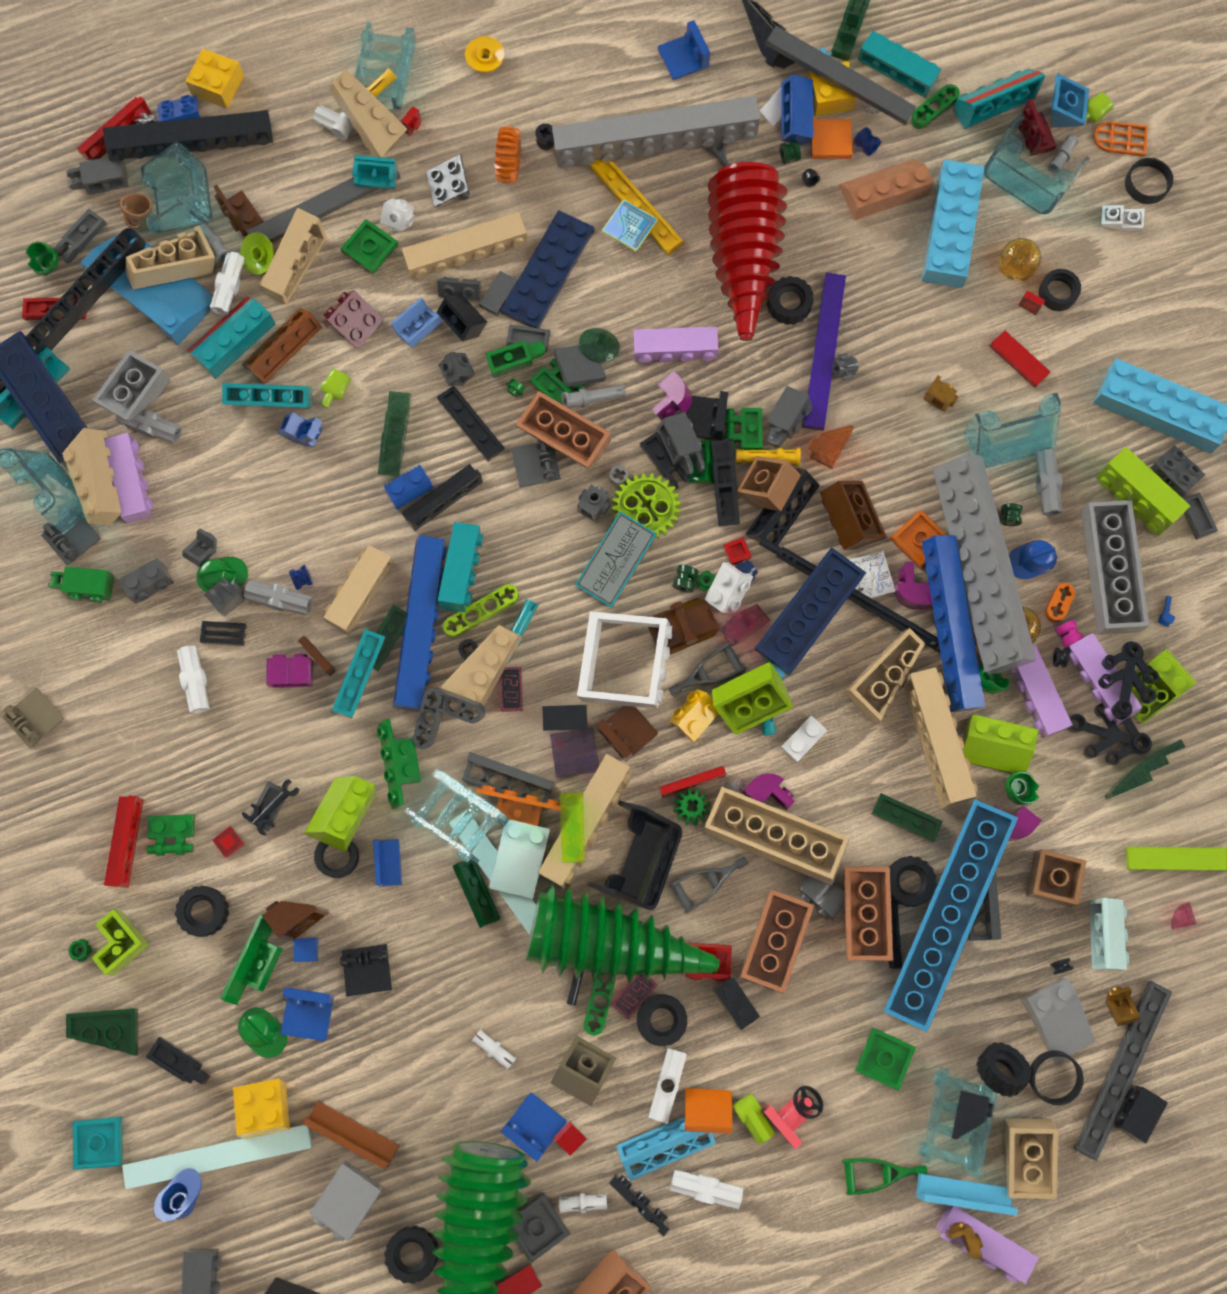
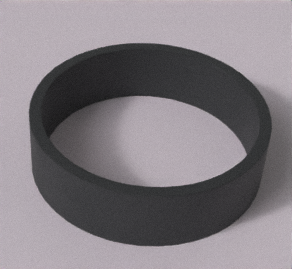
[1125,158,1174,204]
[1029,1050,1084,1105]

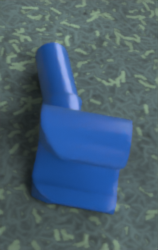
[1158,596,1175,627]

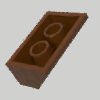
[820,481,887,550]
[262,901,330,941]

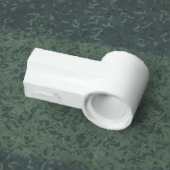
[313,105,354,140]

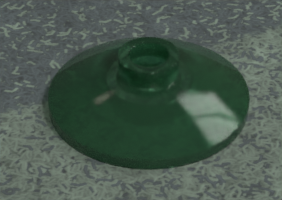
[579,328,620,363]

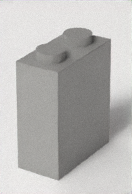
[309,1161,384,1241]

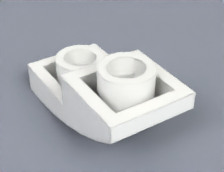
[759,87,781,127]
[1101,205,1145,231]

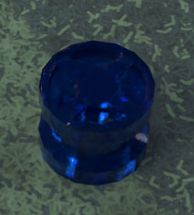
[289,565,313,590]

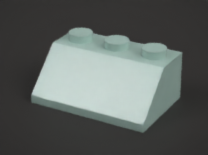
[1089,898,1129,970]

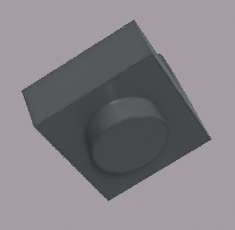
[182,528,217,567]

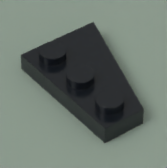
[609,1174,670,1237]

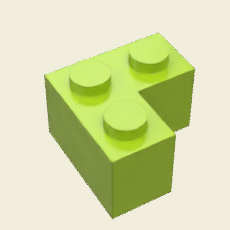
[91,909,150,976]

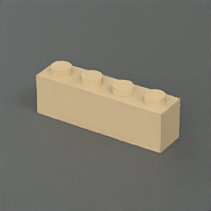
[323,545,394,635]

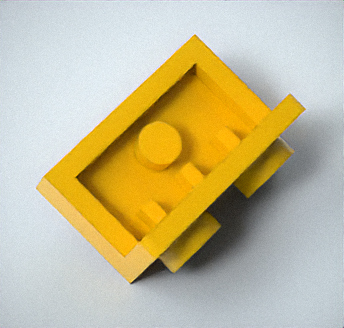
[669,689,719,742]

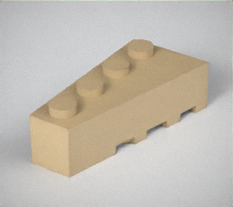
[328,69,407,158]
[260,208,327,304]
[125,225,215,290]
[62,428,121,525]
[440,625,522,713]
[844,628,925,723]

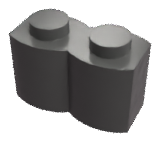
[798,877,845,920]

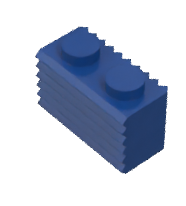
[384,465,433,510]

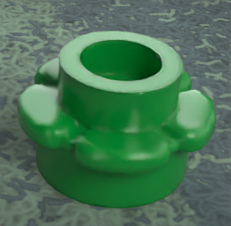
[506,378,525,397]
[696,571,716,591]
[69,939,92,962]

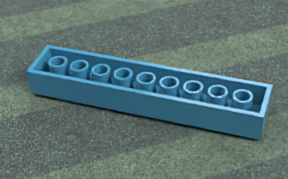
[883,799,1018,1032]

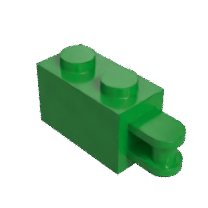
[485,340,545,379]
[48,566,115,603]

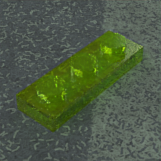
[560,792,585,863]

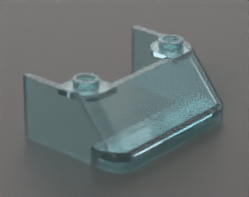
[984,114,1090,215]

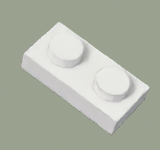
[781,715,828,763]

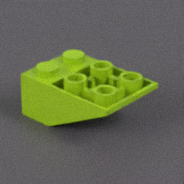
[1131,648,1197,724]

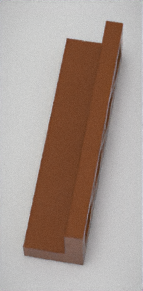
[241,308,323,384]
[302,1101,400,1169]

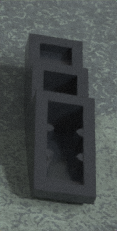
[711,439,740,527]

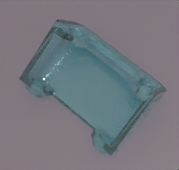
[141,142,212,234]
[964,393,1061,468]
[0,447,85,534]

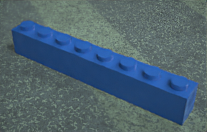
[393,535,447,712]
[922,535,985,712]

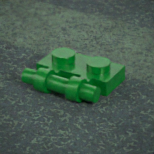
[530,358,584,405]
[724,408,763,450]
[146,814,195,856]

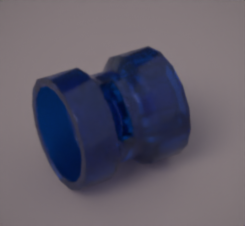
[853,127,882,156]

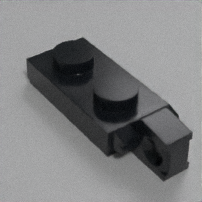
[146,1037,210,1085]

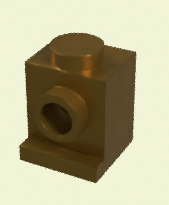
[923,375,959,412]

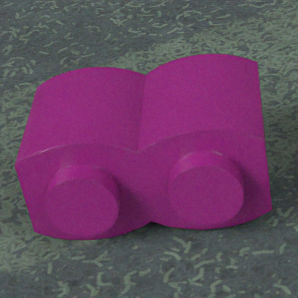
[266,654,313,688]

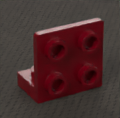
[1018,99,1057,156]

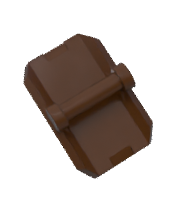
[648,598,719,655]

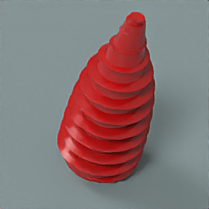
[708,162,788,341]

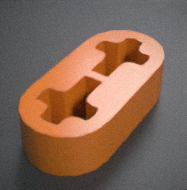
[1044,583,1075,623]

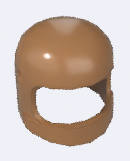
[120,193,154,231]

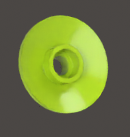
[240,232,274,275]

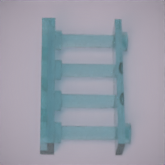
[355,22,416,110]
[405,768,510,864]
[918,1067,998,1178]

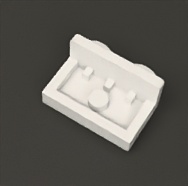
[704,562,753,613]

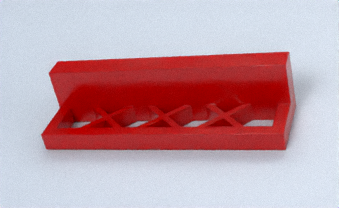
[76,96,151,160]
[104,795,144,888]

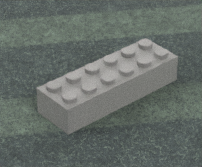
[1081,500,1149,635]

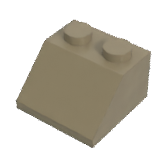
[551,1035,616,1106]

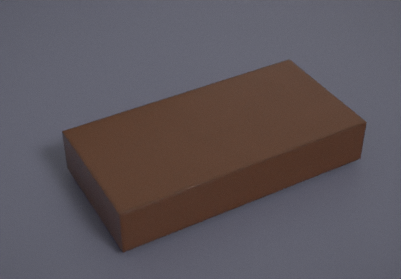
[298,636,335,676]

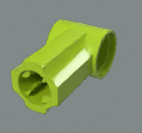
[732,1093,775,1145]

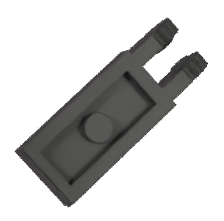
[54,209,107,264]

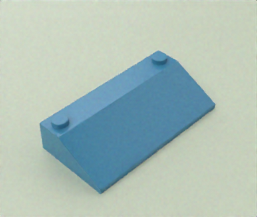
[80,235,213,345]

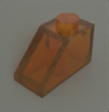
[809,425,854,469]

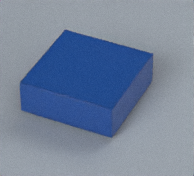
[294,938,318,962]

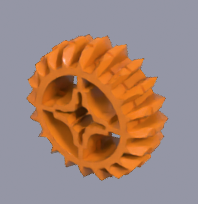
[495,126,521,184]

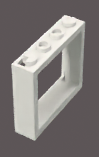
[577,611,672,709]

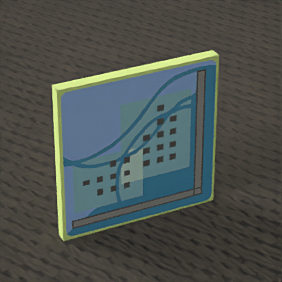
[602,199,658,252]

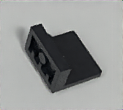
[686,391,729,440]

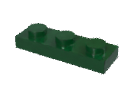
[373,604,408,672]
[871,793,943,842]
[452,858,501,928]

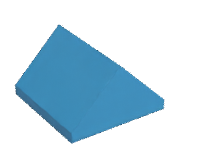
[1051,73,1089,127]

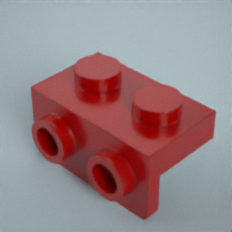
[685,943,732,981]

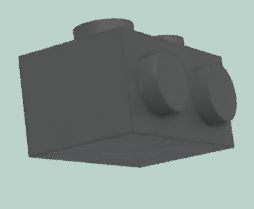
[118,558,174,604]

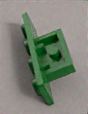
[377,718,421,810]
[220,914,283,1005]

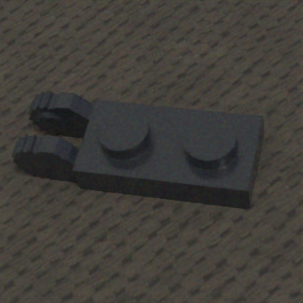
[640,432,689,490]

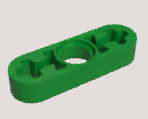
[910,84,960,129]
[584,973,616,1036]

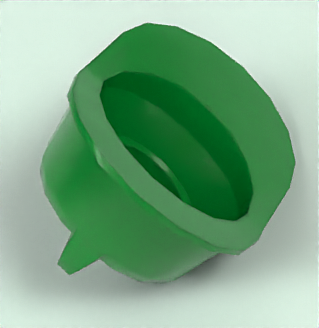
[196,557,248,592]
[238,1007,288,1058]

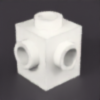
[380,198,415,231]

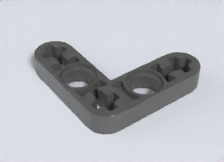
[413,687,486,749]

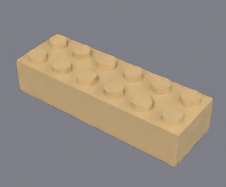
[903,667,978,809]
[538,754,631,890]
[704,787,849,886]

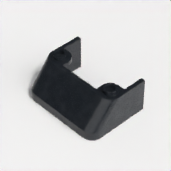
[588,800,682,910]

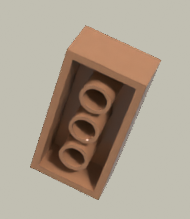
[738,889,814,994]

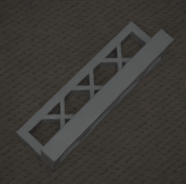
[462,752,554,810]
[969,871,1001,941]

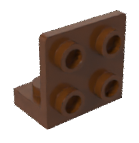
[213,185,263,237]
[596,706,658,762]

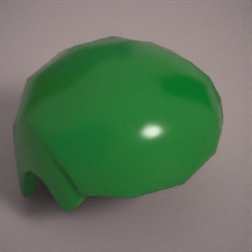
[26,241,59,276]
[979,663,1010,695]
[1005,771,1039,805]

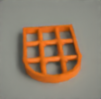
[1094,122,1148,157]

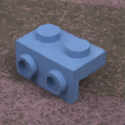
[391,298,443,348]

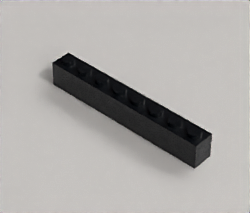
[103,110,274,161]

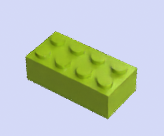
[1096,447,1191,536]

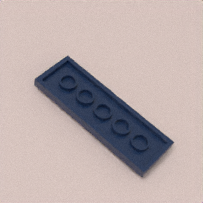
[501,210,595,328]
[0,331,88,463]
[754,547,867,676]

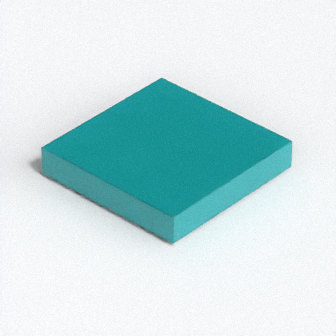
[73,1117,123,1170]

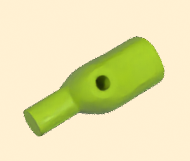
[1086,92,1114,123]
[320,369,351,409]

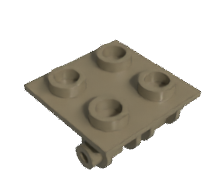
[2,688,64,749]

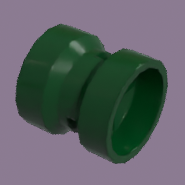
[672,565,699,593]

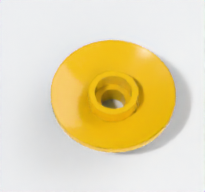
[465,36,505,73]

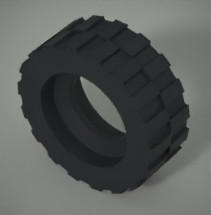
[767,276,814,325]
[889,856,937,907]
[175,886,229,937]
[637,994,688,1046]
[976,1042,1032,1097]
[384,1226,438,1284]

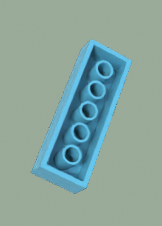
[922,159,985,288]
[1093,358,1227,454]

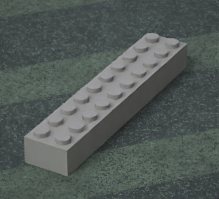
[552,96,760,168]
[933,452,1037,674]

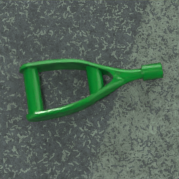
[842,1158,928,1195]

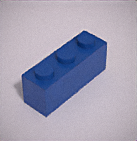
[781,75,814,145]

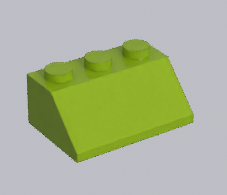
[712,662,794,735]
[962,714,1039,774]
[304,776,375,852]

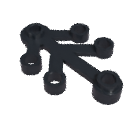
[1098,641,1160,720]
[1068,703,1152,765]

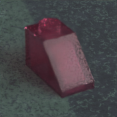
[720,604,770,646]

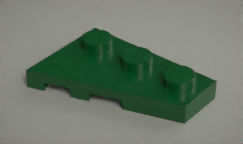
[66,1008,138,1056]

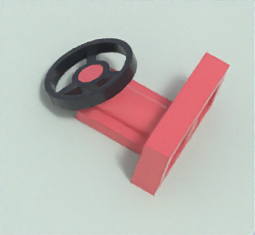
[763,1086,823,1149]

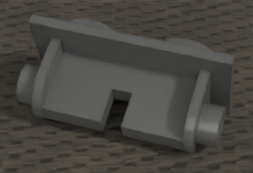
[437,276,481,300]

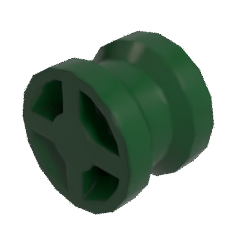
[779,140,801,164]
[1000,503,1023,526]

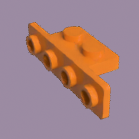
[476,785,565,826]

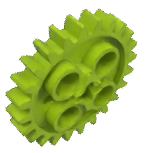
[612,473,681,540]

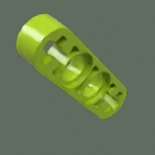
[443,584,519,638]

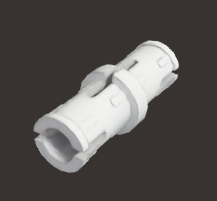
[472,1029,517,1070]
[559,1193,607,1213]

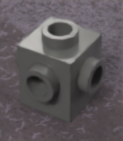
[438,352,475,386]
[577,485,611,523]

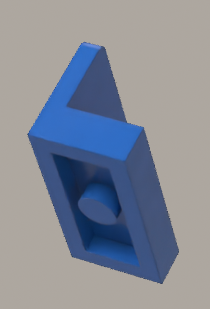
[373,839,402,887]

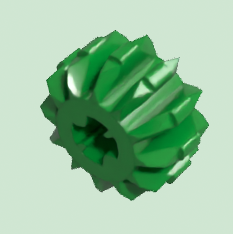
[673,788,711,826]

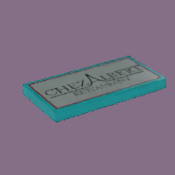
[575,512,657,607]

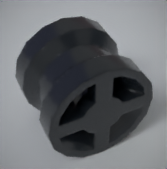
[535,123,555,150]

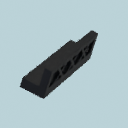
[401,464,483,531]
[746,468,820,552]

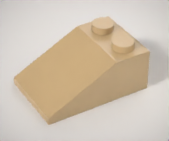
[1004,1118,1058,1199]

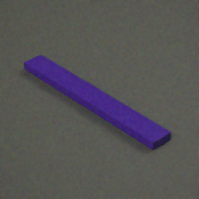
[803,272,846,431]

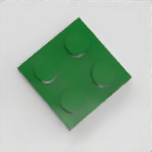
[340,219,399,275]
[854,1027,916,1091]

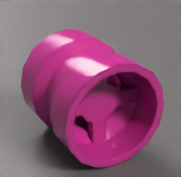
[1054,620,1084,648]

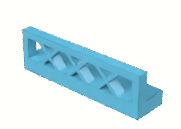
[616,1116,716,1181]
[916,1173,1018,1216]

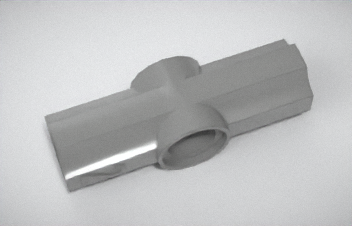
[116,410,182,444]
[1036,449,1063,516]
[244,580,313,615]

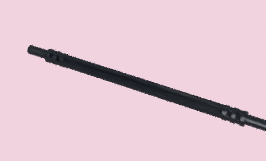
[759,538,941,654]

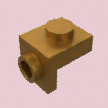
[1106,986,1140,1027]
[945,1221,983,1259]

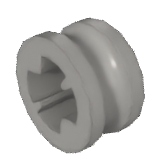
[609,465,628,487]

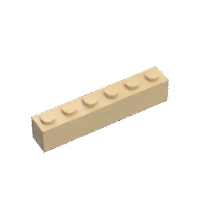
[402,212,528,280]

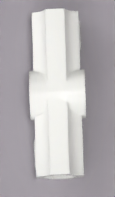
[210,251,245,316]
[177,646,210,714]
[648,1048,687,1124]
[670,1169,743,1209]

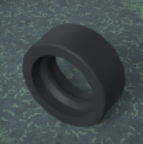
[1039,269,1081,311]
[314,840,359,878]

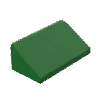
[689,440,715,485]

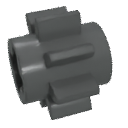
[832,353,859,381]

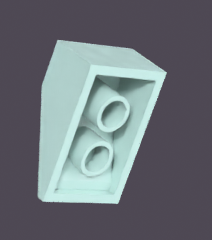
[489,819,550,899]

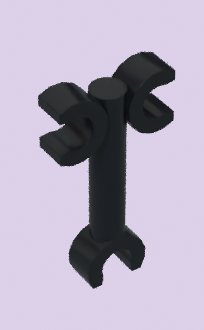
[242,779,300,836]

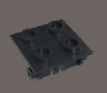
[340,944,392,997]

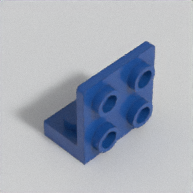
[658,20,710,80]
[157,95,201,122]
[281,988,335,1041]
[500,1092,567,1162]

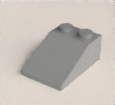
[92,350,171,421]
[1021,978,1096,1063]

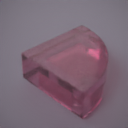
[1171,902,1196,929]

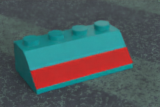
[953,68,1045,130]
[187,296,276,379]

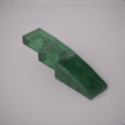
[831,0,871,62]
[378,391,411,477]
[1104,739,1185,800]

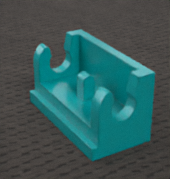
[352,155,398,190]

